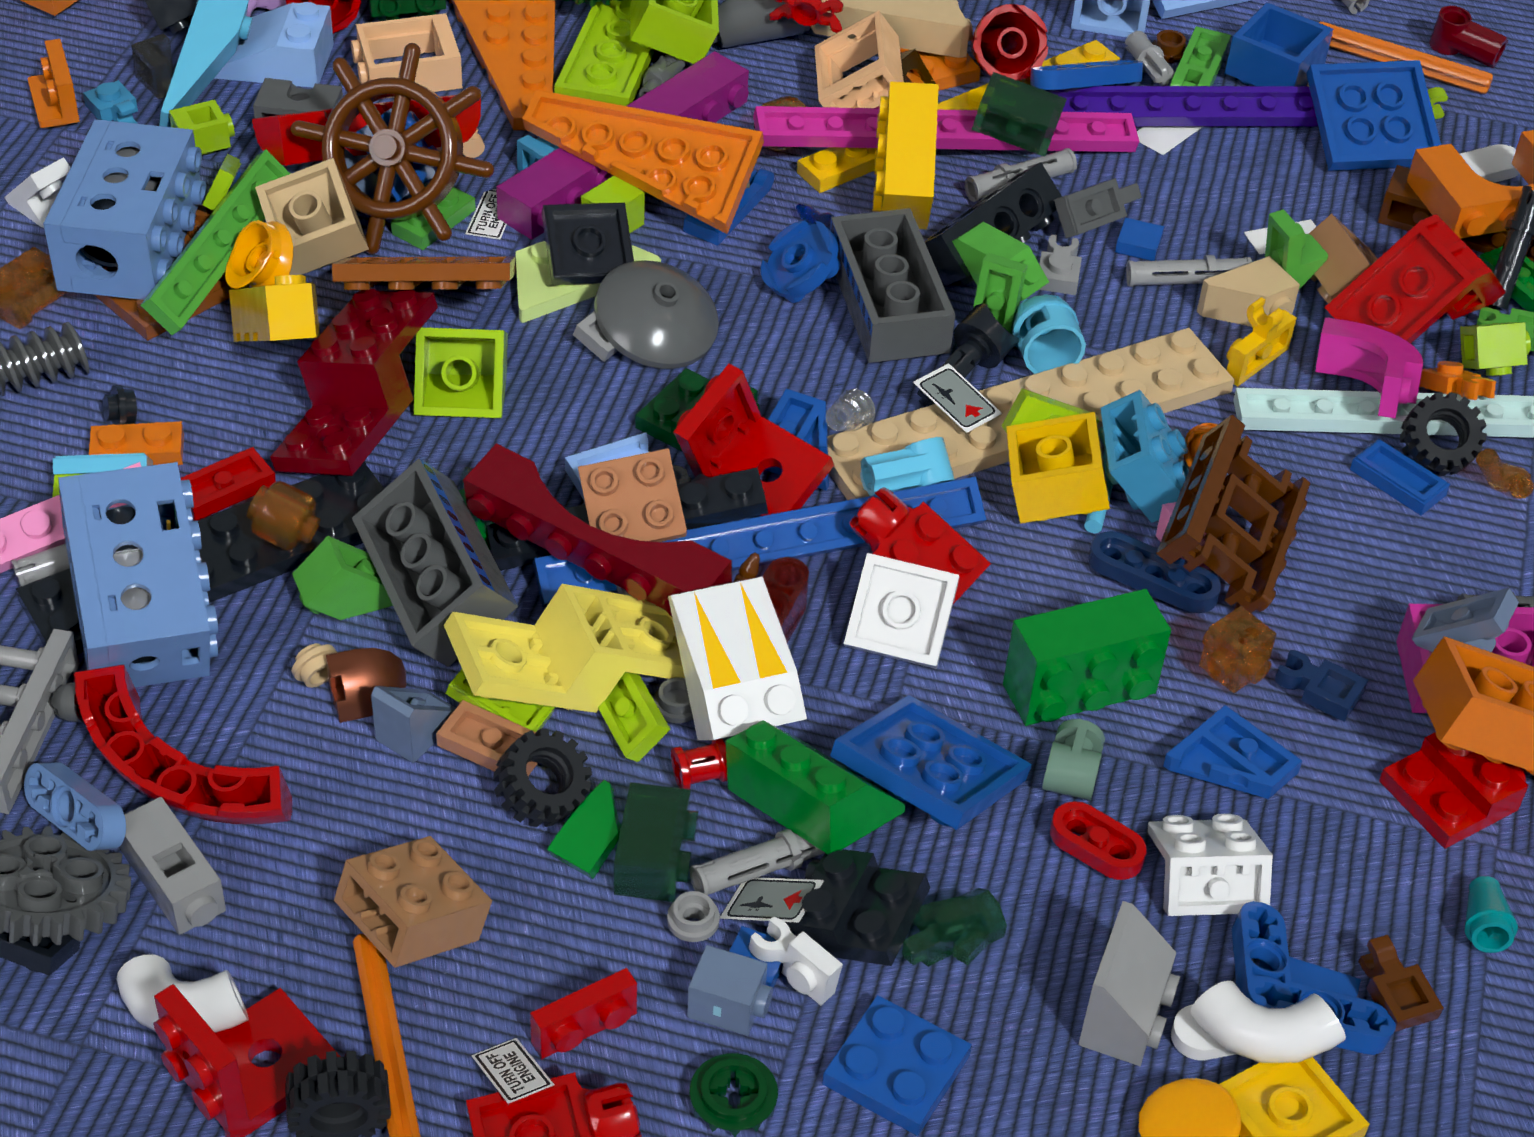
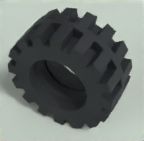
[1400,392,1487,476]
[493,729,592,827]

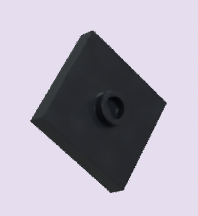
[541,202,634,285]

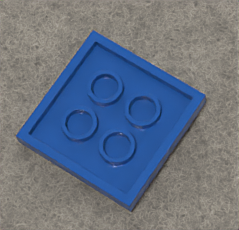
[1306,60,1441,171]
[830,695,1032,830]

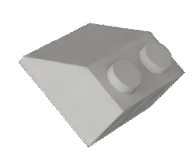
[1078,901,1180,1066]

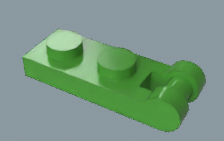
[1170,26,1231,86]

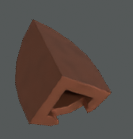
[326,648,407,723]

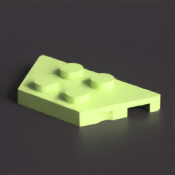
[515,241,661,323]

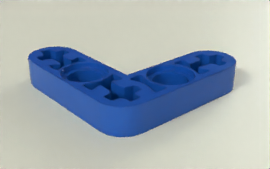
[1232,901,1396,1055]

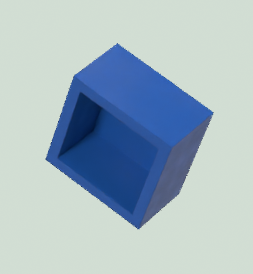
[1225,2,1333,86]

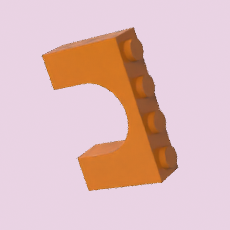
[1407,130,1534,238]

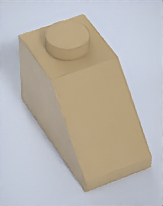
[1197,256,1300,327]

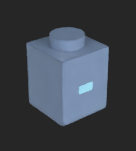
[687,945,773,1036]

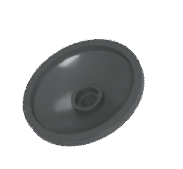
[594,260,719,369]

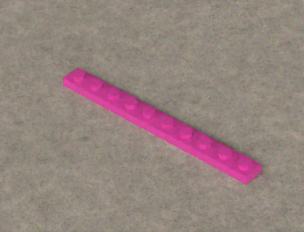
[753,106,1140,152]

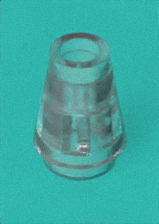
[826,389,875,431]

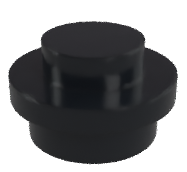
[103,385,137,425]

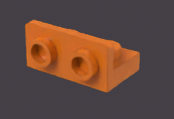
[28,39,80,128]

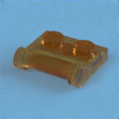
[0,247,74,329]

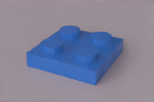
[822,995,972,1136]

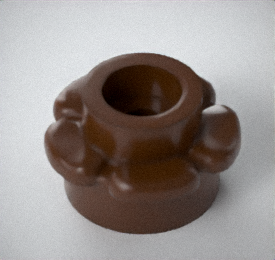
[1152,30,1187,63]

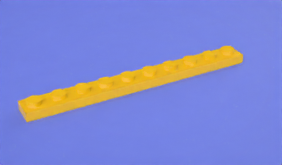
[797,40,1120,193]

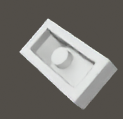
[4,157,70,228]

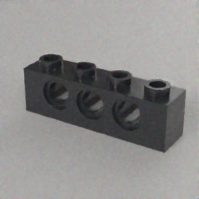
[924,162,1062,287]

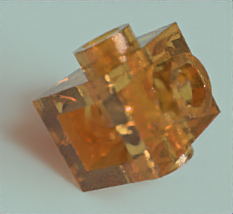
[1199,606,1277,693]

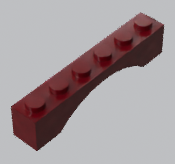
[463,443,732,617]

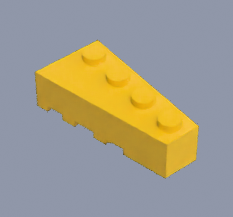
[229,275,320,342]

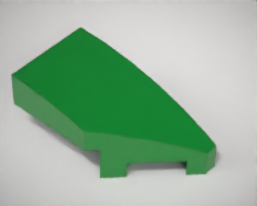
[547,780,623,879]

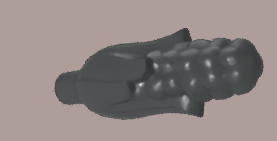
[639,54,685,97]

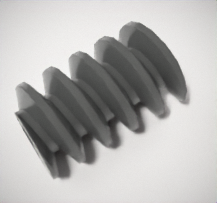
[0,322,90,396]

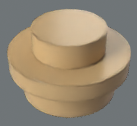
[291,643,337,688]

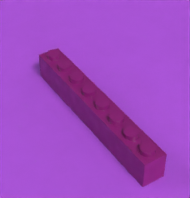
[496,51,749,240]

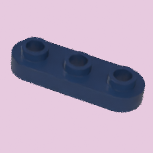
[1088,531,1221,613]

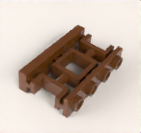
[1156,415,1311,620]

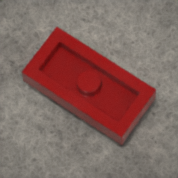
[181,447,277,521]
[530,968,637,1059]

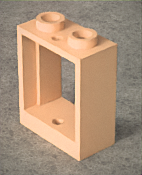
[814,11,904,108]
[351,13,463,99]

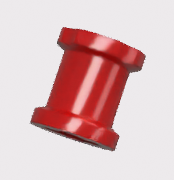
[671,738,728,792]

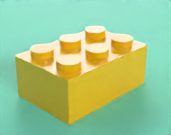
[872,81,939,229]

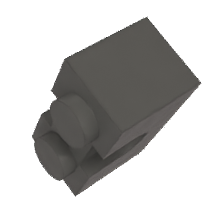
[253,78,343,118]

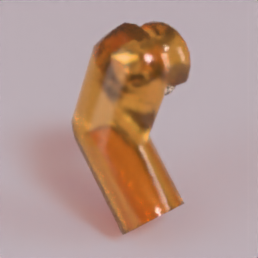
[1476,449,1534,499]

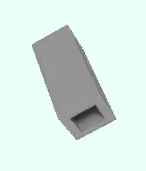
[120,797,226,935]

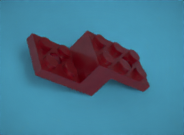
[270,288,438,476]

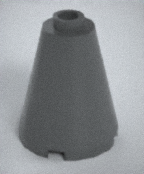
[713,0,811,48]

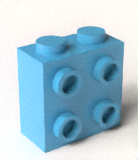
[1099,390,1189,523]

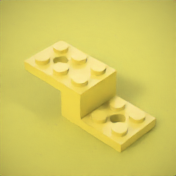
[444,584,685,713]

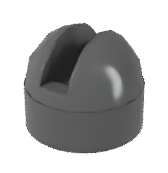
[51,683,84,722]

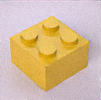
[1006,412,1110,524]

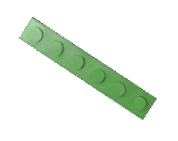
[140,149,290,335]

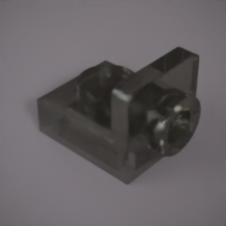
[131,34,174,99]

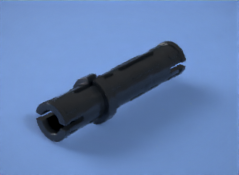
[1488,186,1534,311]

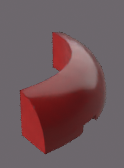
[252,95,481,166]
[74,664,292,824]

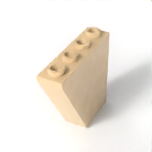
[811,0,973,58]

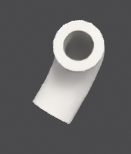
[116,955,249,1033]
[1191,980,1346,1063]

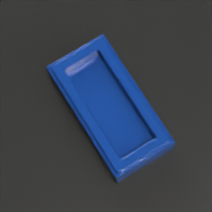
[1350,439,1450,516]

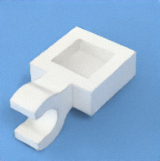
[748,917,843,1006]

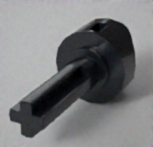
[917,303,1019,407]

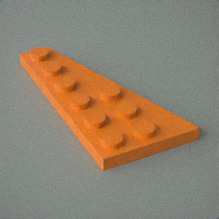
[448,0,556,131]
[523,90,764,234]

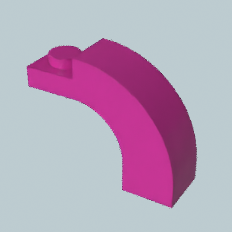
[1315,317,1423,419]

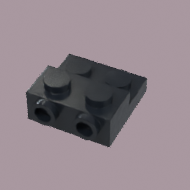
[785,849,930,966]

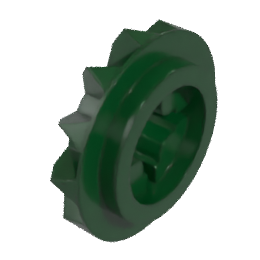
[689,1053,778,1137]

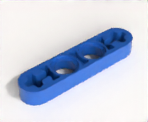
[1030,60,1143,90]

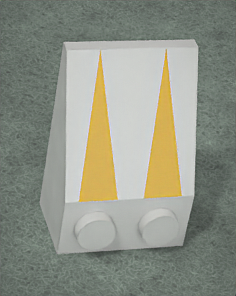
[668,577,807,740]

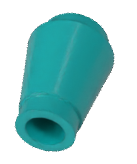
[1464,876,1518,953]

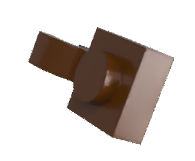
[1358,935,1444,1032]

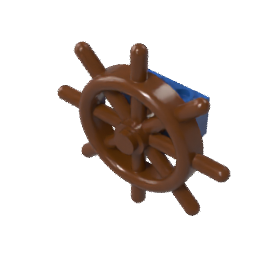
[291,43,494,255]

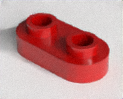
[1050,801,1146,880]

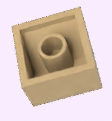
[255,158,369,275]

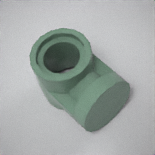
[1042,719,1105,801]

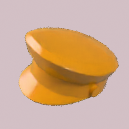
[225,220,294,289]
[1139,1078,1241,1137]

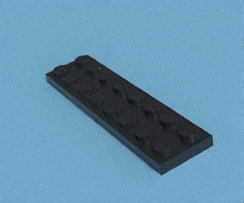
[16,462,384,654]

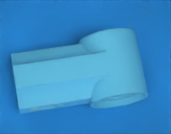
[860,437,955,496]

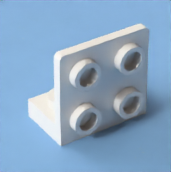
[1148,814,1273,916]

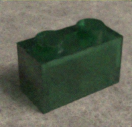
[972,72,1067,157]
[614,782,699,902]

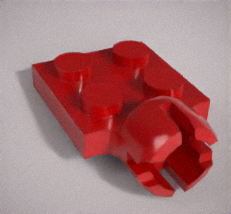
[850,487,991,604]
[466,1072,642,1137]

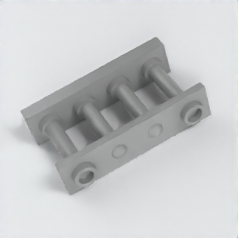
[0,629,80,814]

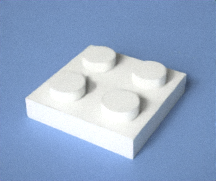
[844,553,960,669]

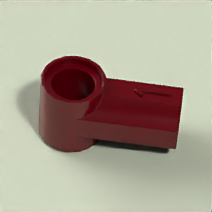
[1429,5,1508,68]

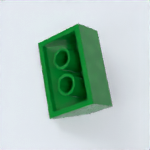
[726,720,905,855]

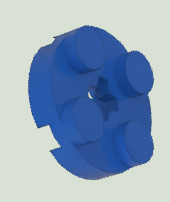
[761,220,841,303]

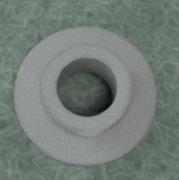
[667,891,720,942]

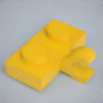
[1226,297,1297,387]

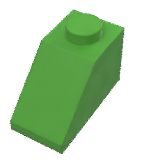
[952,222,1049,302]
[292,536,393,620]

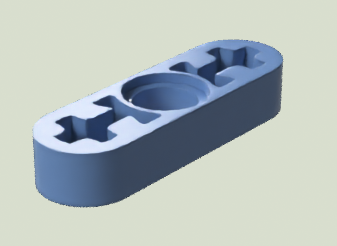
[24,762,126,851]

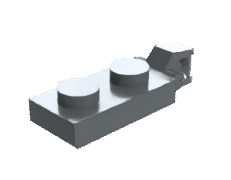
[1054,178,1142,238]

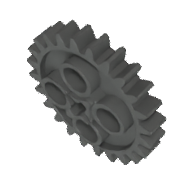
[0,826,131,946]

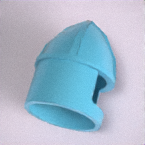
[1012,294,1086,374]

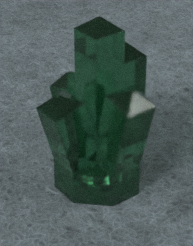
[902,888,1007,967]

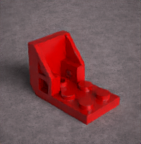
[1324,214,1506,344]

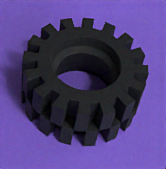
[285,1050,391,1137]

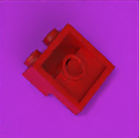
[1379,732,1529,849]

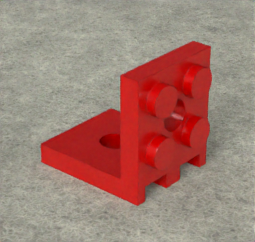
[673,363,835,518]
[153,984,341,1137]

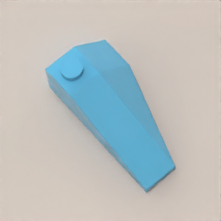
[159,0,253,127]

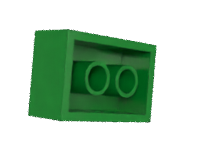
[1003,589,1171,726]

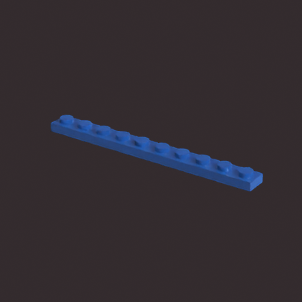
[533,476,987,607]

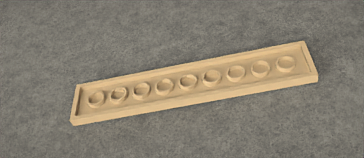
[828,328,1234,500]

